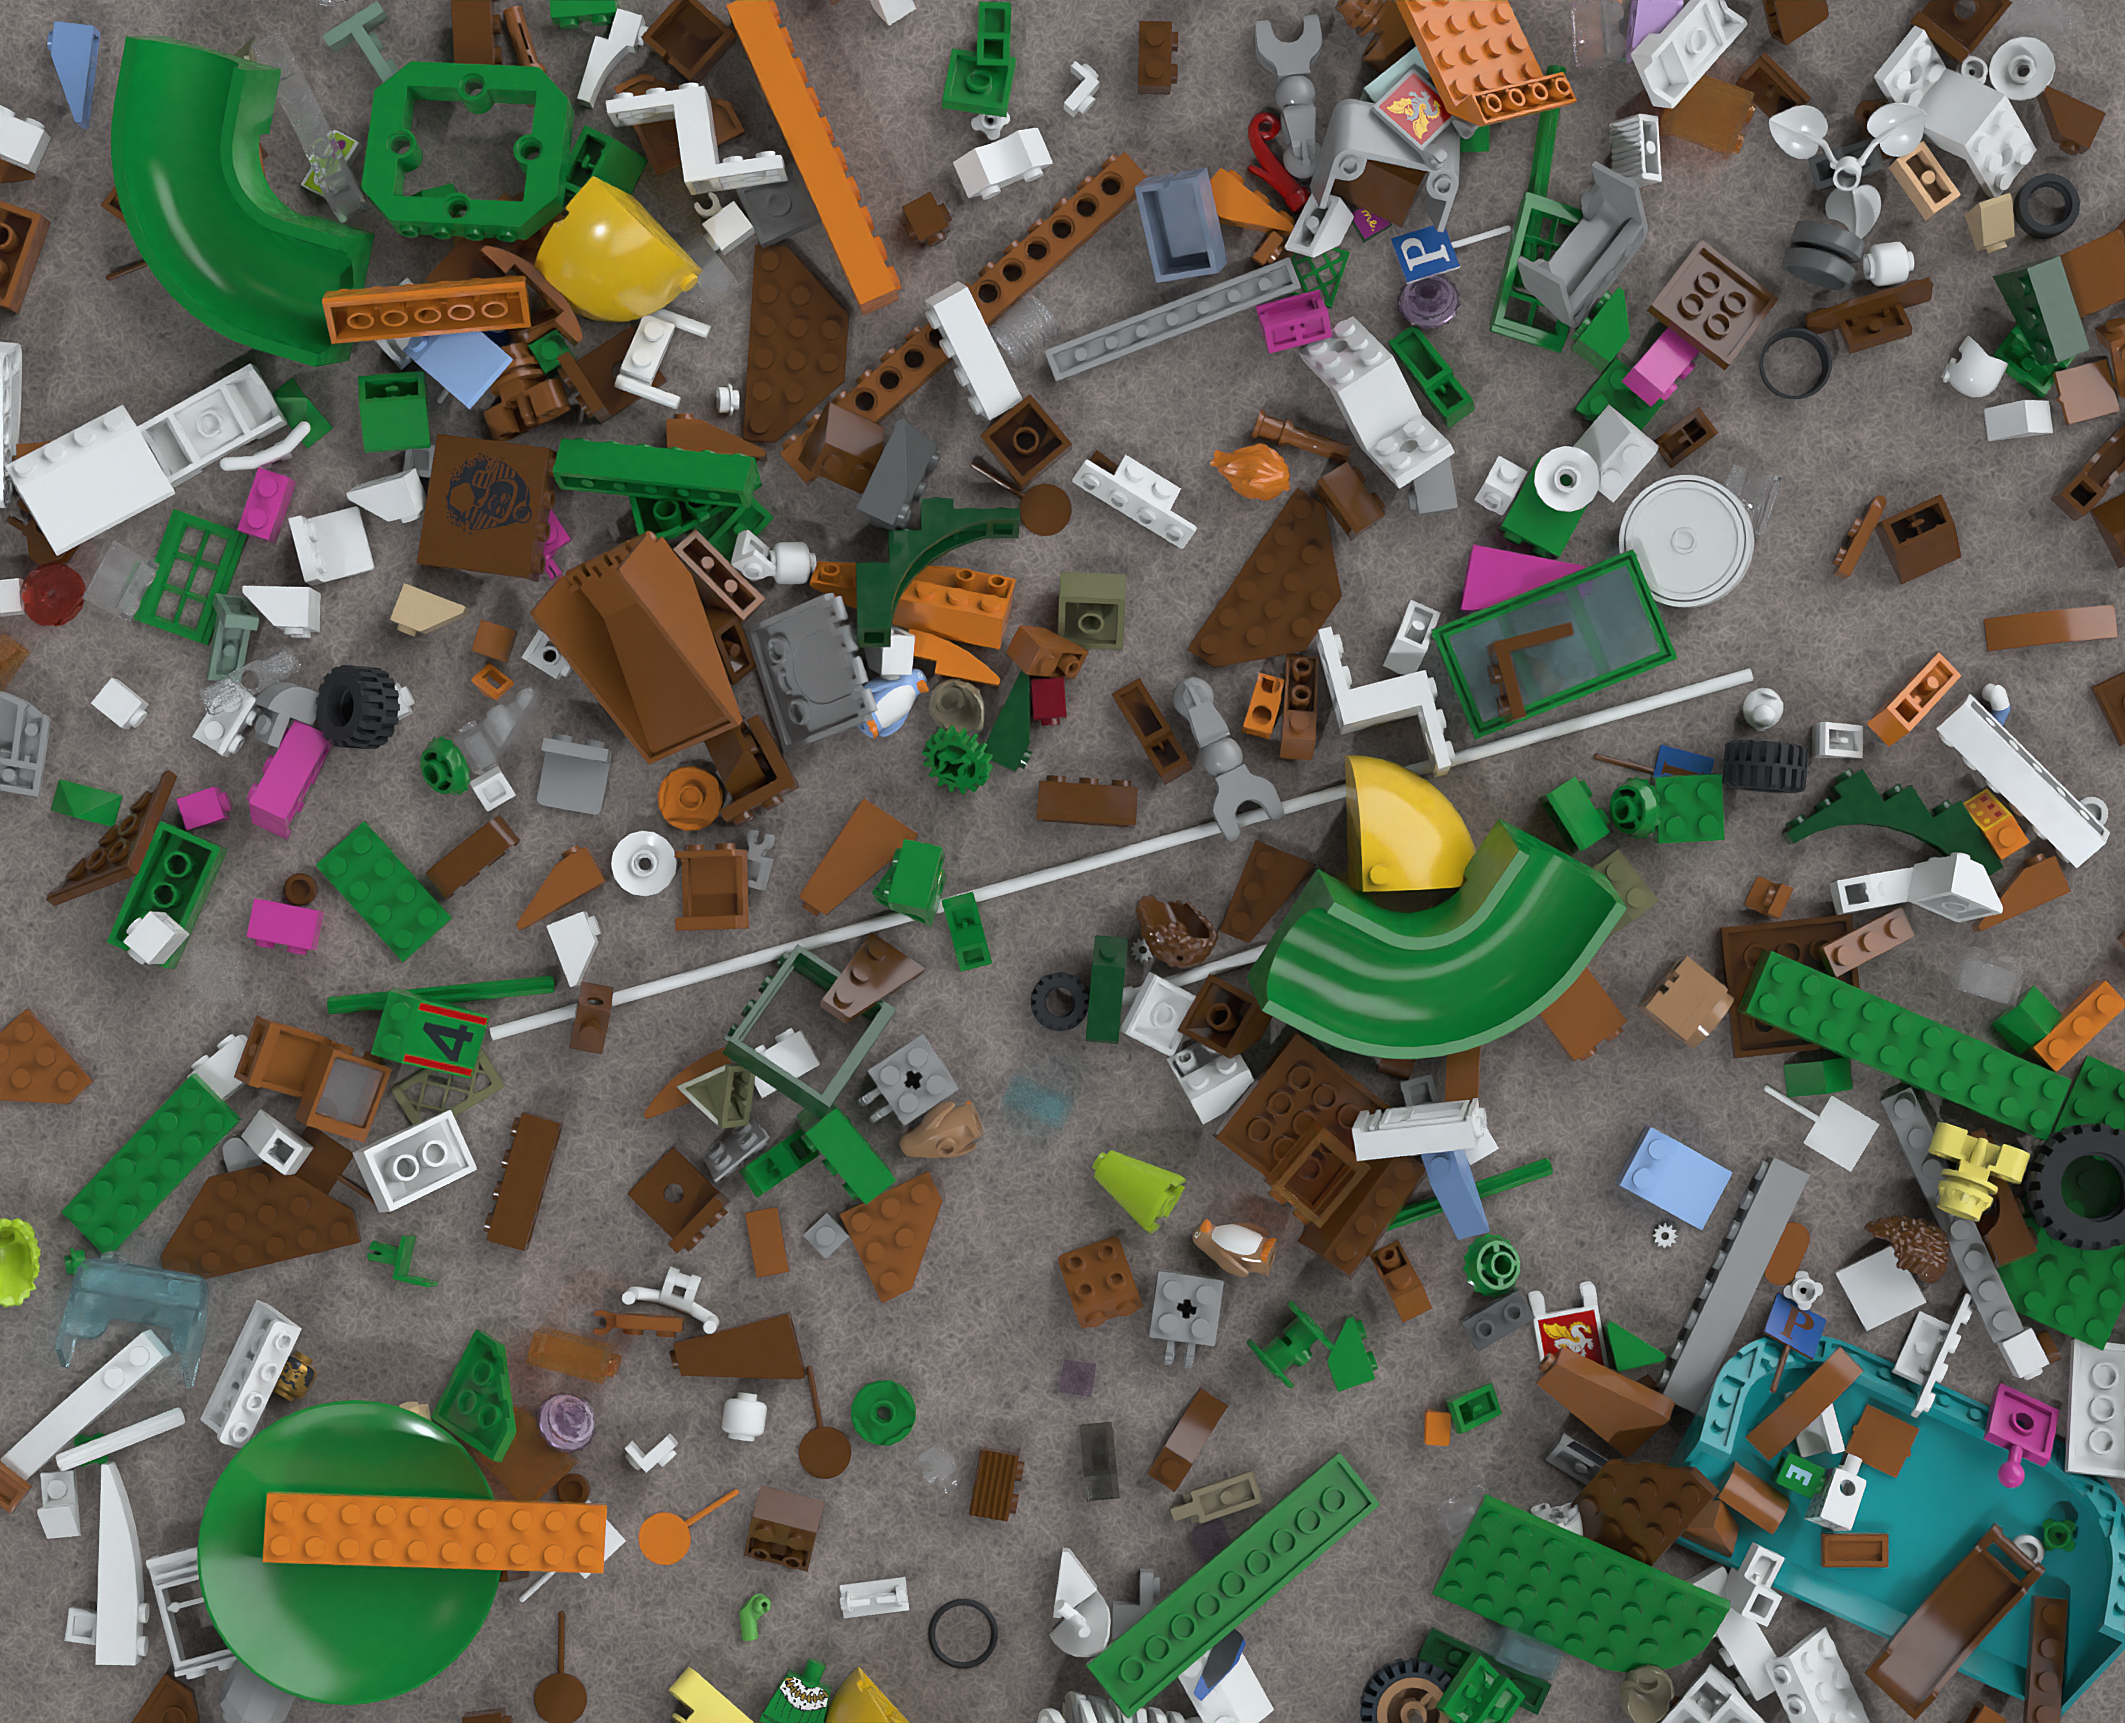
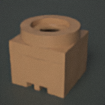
[1637,956,1734,1049]

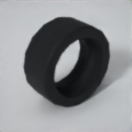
[2013,173,2081,239]

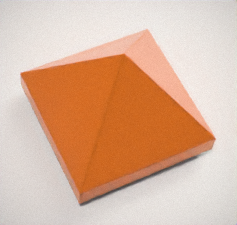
[471,663,515,701]

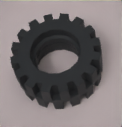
[1031,972,1089,1031]

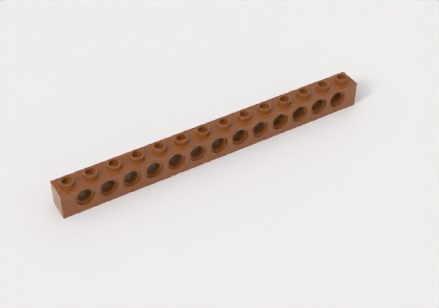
[780,151,1148,487]

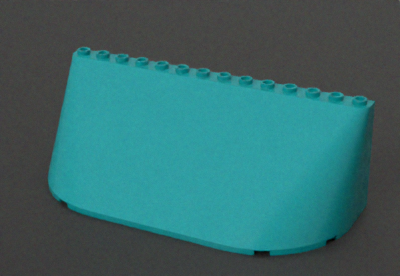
[1666,1335,2125,1717]

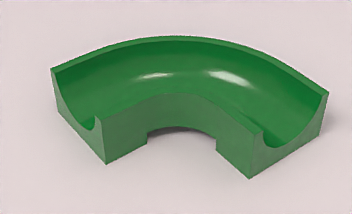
[111,36,375,367]
[1246,818,1627,1059]

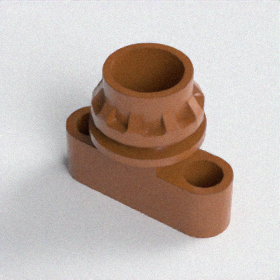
[1335,0,1413,74]
[484,343,571,442]

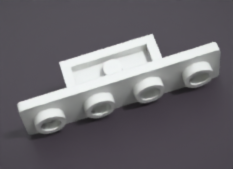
[1072,455,1197,549]
[1892,1292,1974,1418]

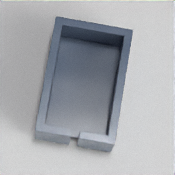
[1134,167,1228,283]

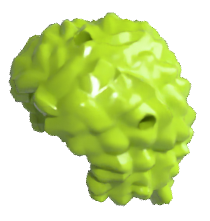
[0,1218,41,1308]

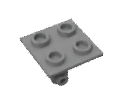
[703,1116,771,1182]

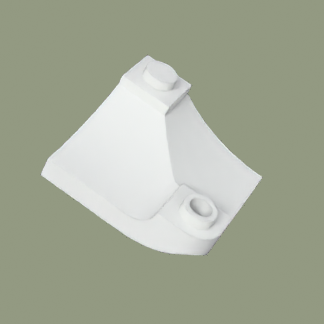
[1659,1663,1765,1723]

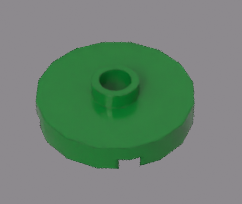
[851,1380,916,1446]

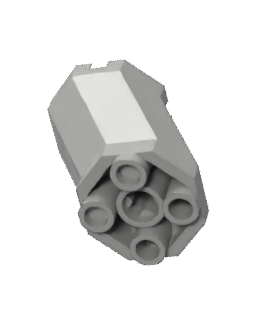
[219,1658,296,1723]

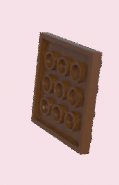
[1719,914,1860,1058]
[1212,1031,1392,1214]

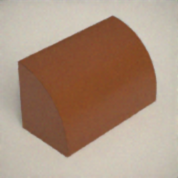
[1716,1460,1790,1535]

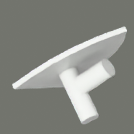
[1049,1590,1111,1657]

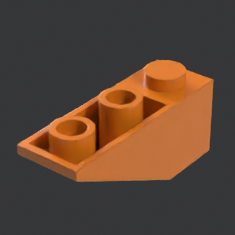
[1210,167,1295,237]

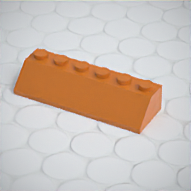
[322,275,531,344]

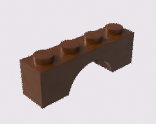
[2051,421,2125,521]
[1948,1128,2038,1269]

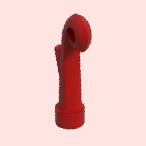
[1247,112,1311,215]

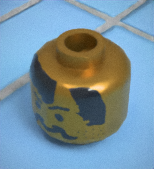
[273,1351,317,1402]

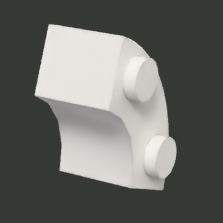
[953,128,1053,200]

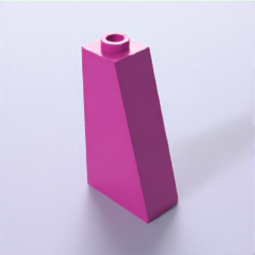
[1458,545,1593,613]

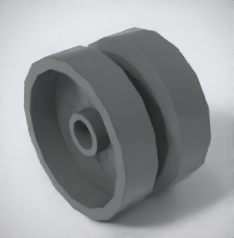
[1781,220,1865,291]

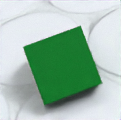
[1992,985,2062,1054]

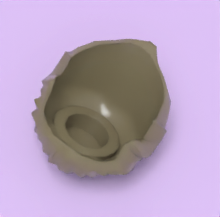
[929,678,985,734]
[1619,1664,1674,1723]

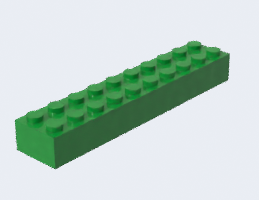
[1737,950,2072,1141]

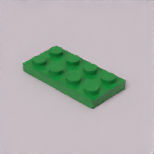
[316,821,453,962]

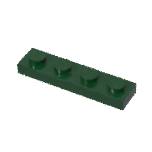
[1417,1626,1552,1715]

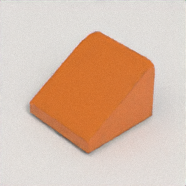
[1424,1409,1451,1446]

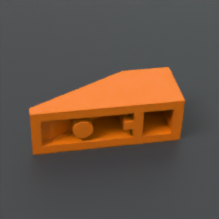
[1866,652,1962,747]

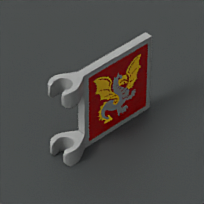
[1371,68,1479,171]

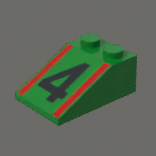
[371,987,490,1079]

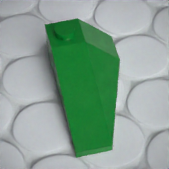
[628,457,762,541]

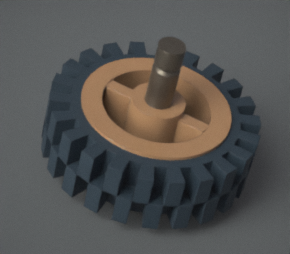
[1360,1657,1453,1723]

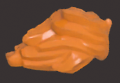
[1210,443,1290,501]

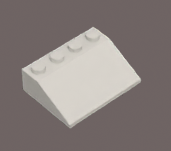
[4,405,175,556]

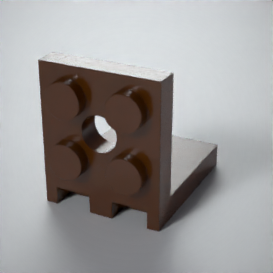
[1910,0,2013,66]
[557,326,667,424]
[1486,622,1575,723]
[719,714,799,827]
[628,1147,730,1253]

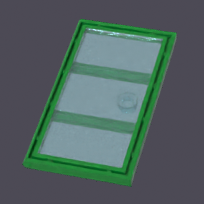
[1431,549,1678,740]

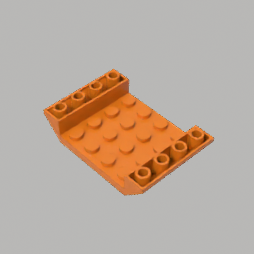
[1395,0,1577,127]

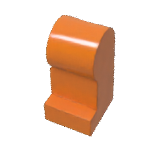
[1241,672,1285,740]

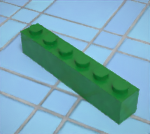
[552,438,758,508]

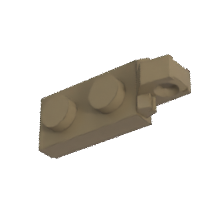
[1169,1470,1263,1524]

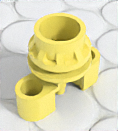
[1928,1122,2030,1221]
[668,1667,754,1723]

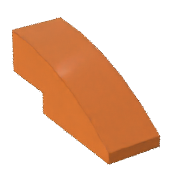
[909,628,1001,687]

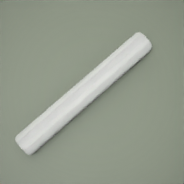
[56,1408,185,1471]

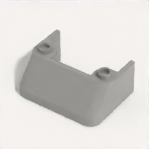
[1310,99,1460,233]
[1517,161,1648,328]

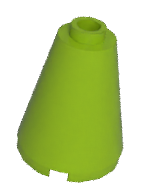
[1092,1150,1187,1234]

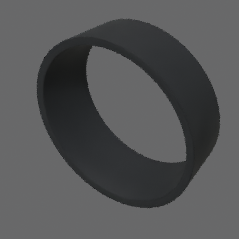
[1759,328,1832,399]

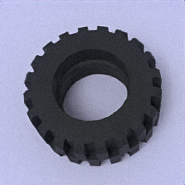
[2023,1123,2125,1250]

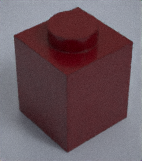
[1031,678,1067,726]

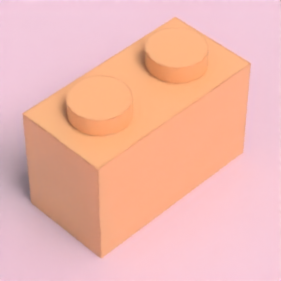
[1888,141,1961,221]

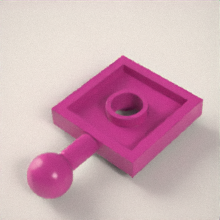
[1983,1383,2060,1488]

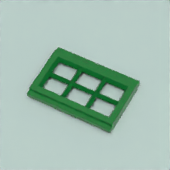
[134,509,249,646]

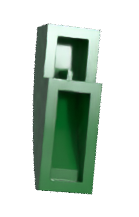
[1388,323,1475,429]

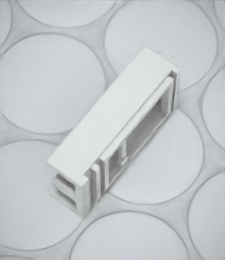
[1352,1098,1487,1161]
[146,1547,236,1679]

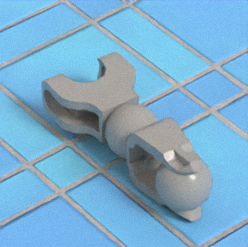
[1254,14,1322,181]
[1173,677,1284,843]

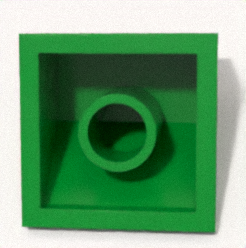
[1538,776,1610,854]

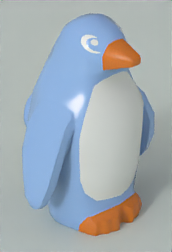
[858,668,929,739]

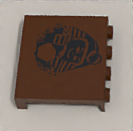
[417,433,558,582]

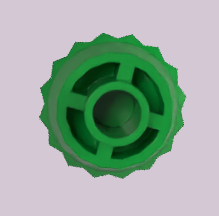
[420,736,471,796]
[1609,776,1662,840]
[1463,1233,1520,1298]

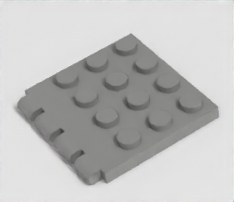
[745,593,878,753]

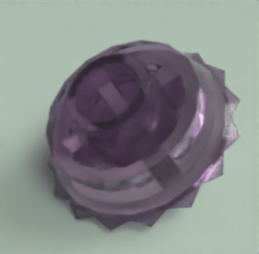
[1397,275,1461,330]
[536,1392,596,1454]

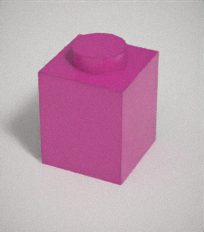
[176,787,232,832]

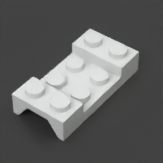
[1631,0,1748,109]
[137,363,288,487]

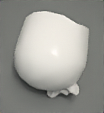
[1941,336,2008,397]

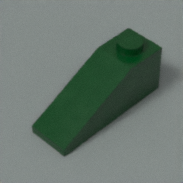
[984,669,1033,773]
[1085,935,1128,1044]

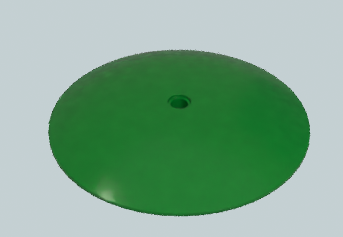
[197,1400,501,1705]

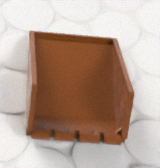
[530,531,743,764]

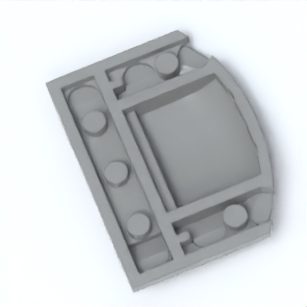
[0,691,51,797]

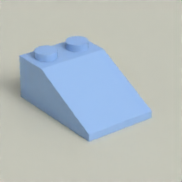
[402,331,513,409]
[1615,1126,1733,1230]

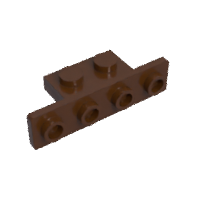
[1805,277,1933,354]

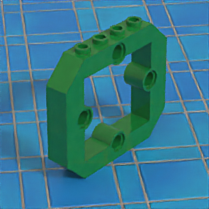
[361,61,575,242]

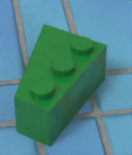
[796,1103,897,1205]

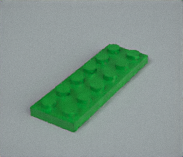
[61,1073,242,1258]

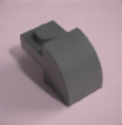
[1808,137,1885,190]

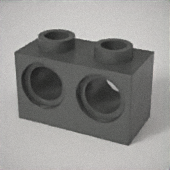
[1458,1287,1535,1352]

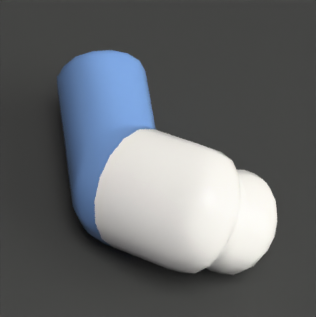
[1982,683,2010,726]

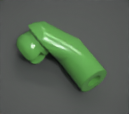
[739,1594,771,1641]

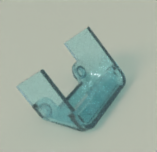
[54,1258,209,1388]

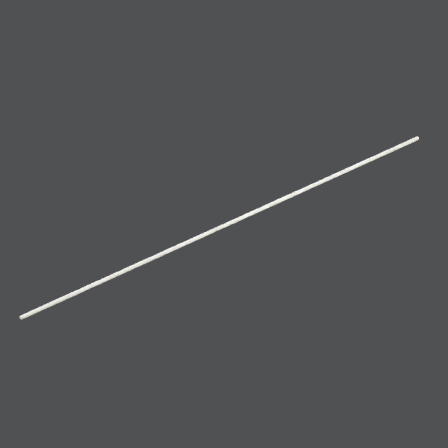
[490,668,1753,1041]

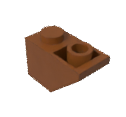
[1006,625,1089,679]
[1369,1240,1432,1323]

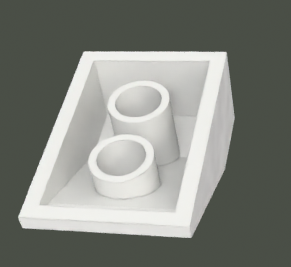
[353,1110,477,1213]

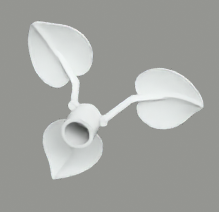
[1769,103,1927,239]

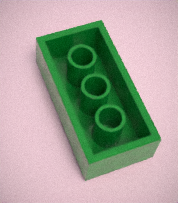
[107,821,228,969]

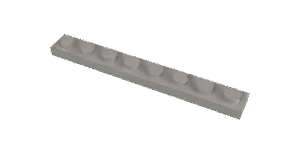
[1045,257,1301,383]
[1880,1087,2024,1343]

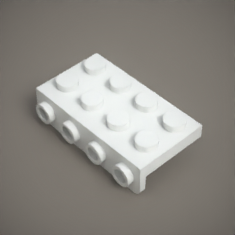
[200,1300,302,1449]
[2065,1339,2125,1479]
[1765,1627,1870,1723]

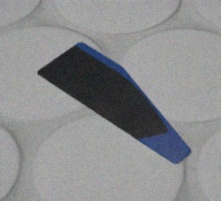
[1193,1629,1246,1701]

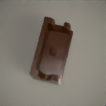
[1735,52,1811,118]

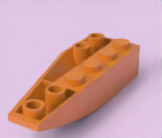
[810,561,1016,649]

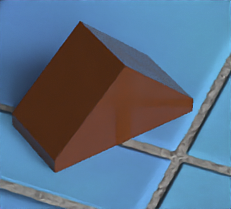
[1653,407,1718,468]

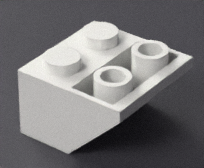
[1167,1042,1255,1124]

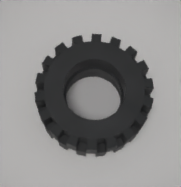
[316,665,400,749]
[1722,740,1809,793]

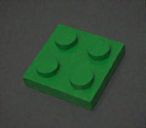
[942,48,1016,118]
[1575,358,1665,431]

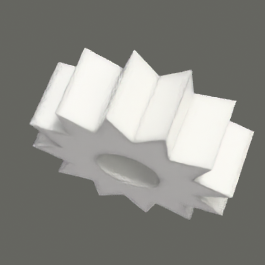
[1130,938,1153,963]
[1652,1223,1678,1249]

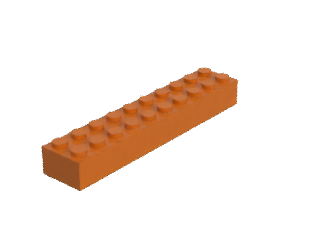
[726,0,902,316]
[263,1492,607,1573]

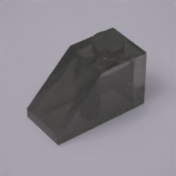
[1079,1422,1120,1502]

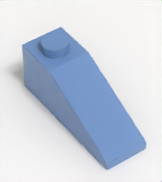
[47,21,100,129]
[1421,1149,1490,1240]

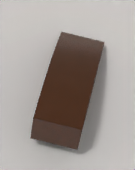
[1112,678,1193,785]

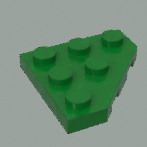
[431,1329,516,1463]

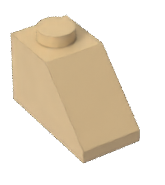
[1965,193,2015,254]
[390,583,470,637]

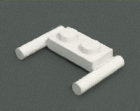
[614,308,711,409]

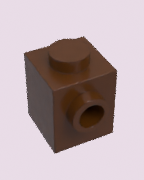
[902,191,952,247]

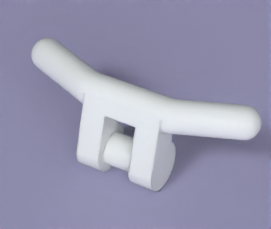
[220,421,311,471]

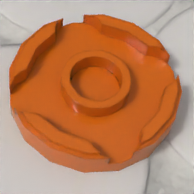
[658,766,723,831]

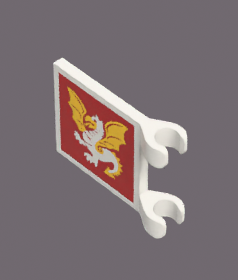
[1528,1281,1609,1368]

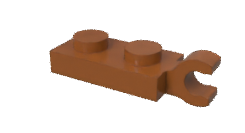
[593,1309,685,1337]

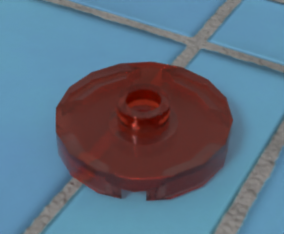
[19,562,86,627]

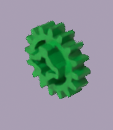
[922,726,993,794]

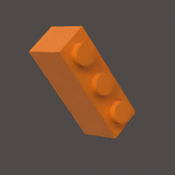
[2027,980,2125,1072]

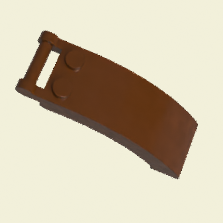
[1864,1522,2046,1720]

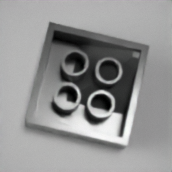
[856,418,941,532]

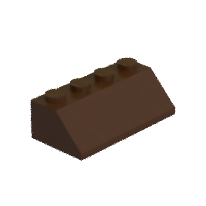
[1297,1155,1427,1280]

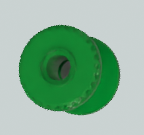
[1246,1300,1335,1389]

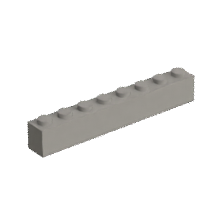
[1655,1157,1810,1414]

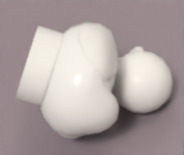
[1743,688,1784,731]

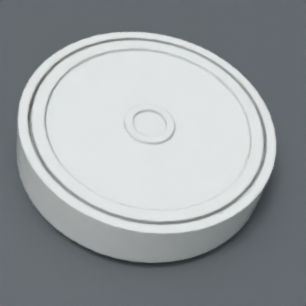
[1619,475,1754,608]

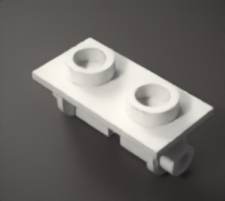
[840,1577,909,1618]

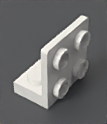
[288,506,375,586]

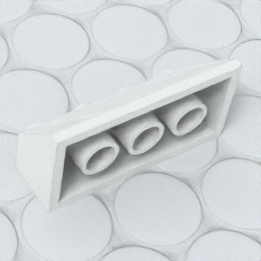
[1178,1647,1274,1723]

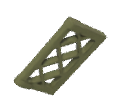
[391,1046,505,1125]

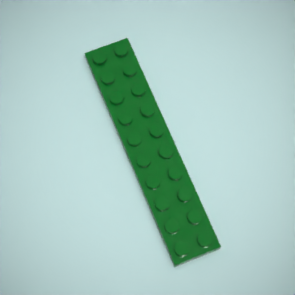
[1085,1452,1380,1719]

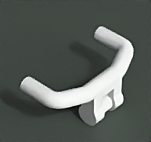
[622,1267,719,1334]

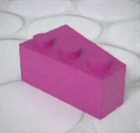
[247,720,332,840]

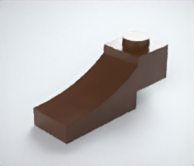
[1147,1387,1228,1492]

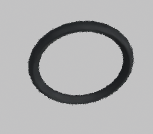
[928,1599,998,1669]

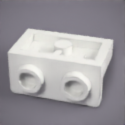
[192,682,262,757]

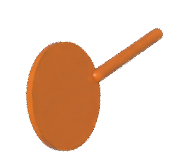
[638,1489,739,1565]

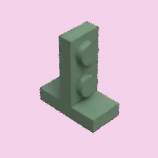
[322,1,399,83]
[206,593,259,684]

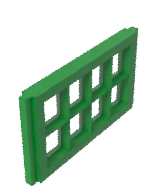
[1489,191,1583,353]

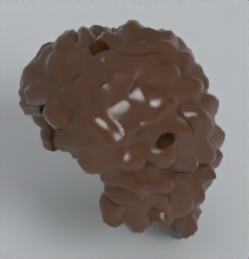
[1135,894,1218,968]
[1864,1215,1950,1284]

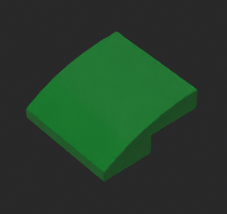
[1991,323,2075,399]
[691,497,774,564]
[1436,1652,1526,1723]

